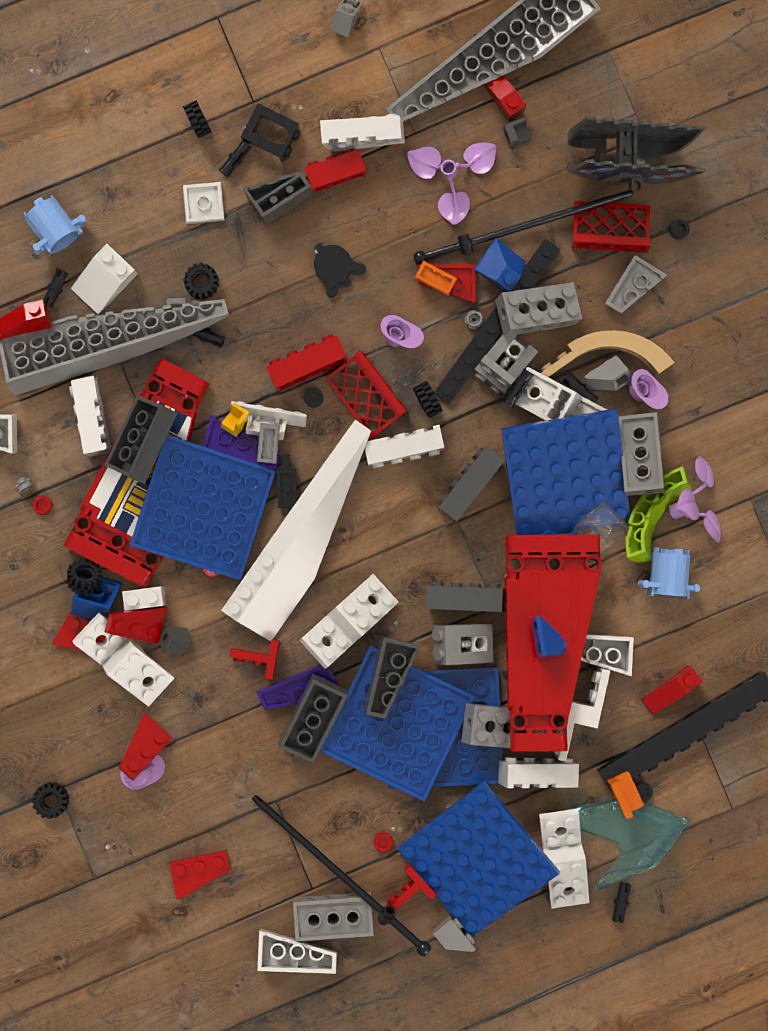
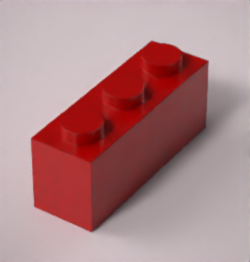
[305,149,366,193]

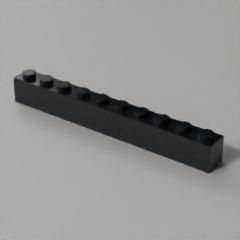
[597,671,768,791]

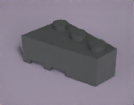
[242,171,314,226]

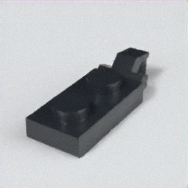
[276,455,297,508]

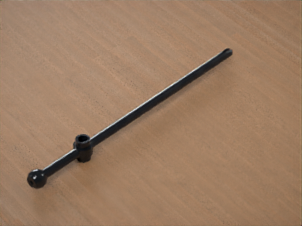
[413,190,634,265]
[252,795,432,957]

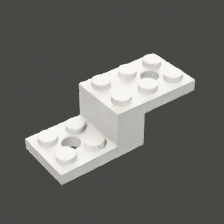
[516,367,607,421]
[299,574,398,669]
[73,613,175,707]
[552,667,610,761]
[539,809,589,909]

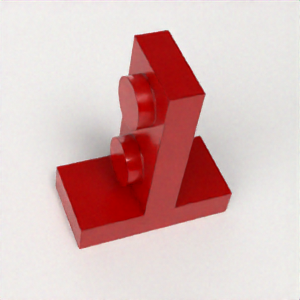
[229,640,280,680]
[386,864,437,910]

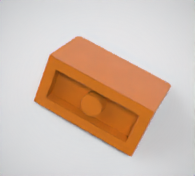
[607,771,644,820]

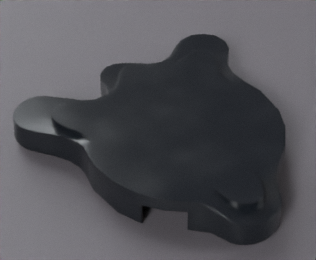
[314,243,366,298]

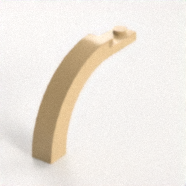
[541,330,675,378]

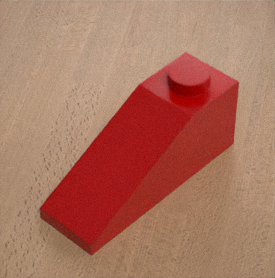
[484,76,526,122]
[0,300,51,340]
[641,665,703,715]

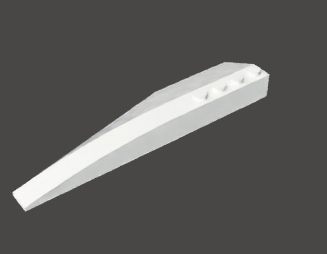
[221,420,371,641]

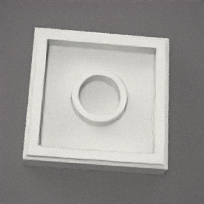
[183,182,225,224]

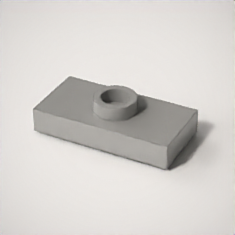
[257,423,280,464]

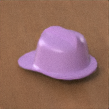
[380,315,424,348]
[628,369,668,409]
[120,755,165,790]

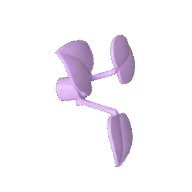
[408,142,497,225]
[669,456,721,543]

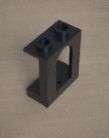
[241,103,301,162]

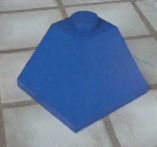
[474,238,525,292]
[71,575,122,619]
[532,616,566,659]

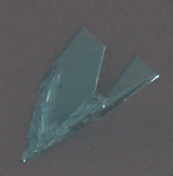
[575,799,691,891]

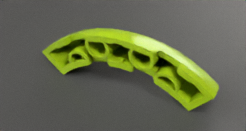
[626,466,693,563]

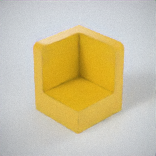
[220,403,250,437]

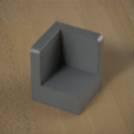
[503,117,531,147]
[159,626,192,655]

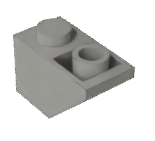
[330,0,363,37]
[584,356,632,391]
[433,915,476,952]

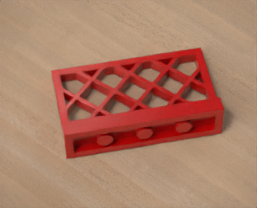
[571,201,651,253]
[325,350,408,439]

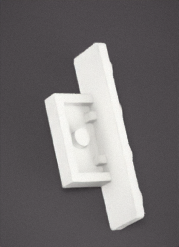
[230,401,307,440]

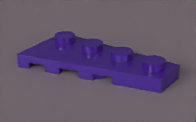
[203,415,281,471]
[257,664,338,710]

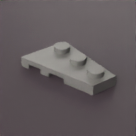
[604,255,667,314]

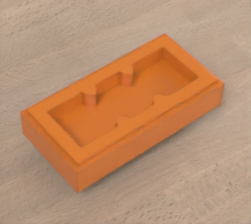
[414,261,457,296]

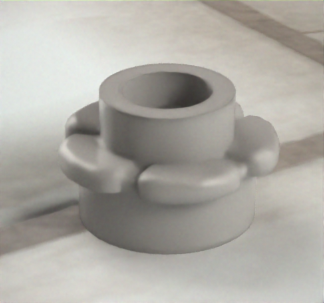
[465,310,483,329]
[15,477,33,494]

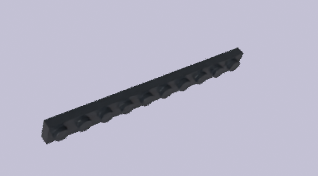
[434,239,561,404]

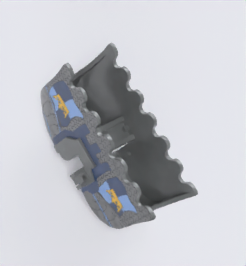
[567,116,706,190]

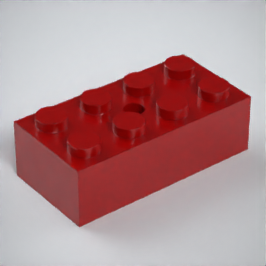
[266,335,347,392]

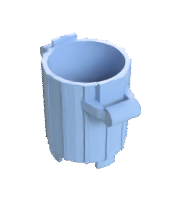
[23,195,85,256]
[638,548,700,599]

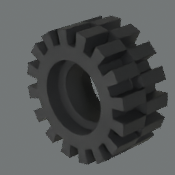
[183,100,212,138]
[183,263,219,299]
[413,381,443,418]
[66,559,103,595]
[32,782,69,819]

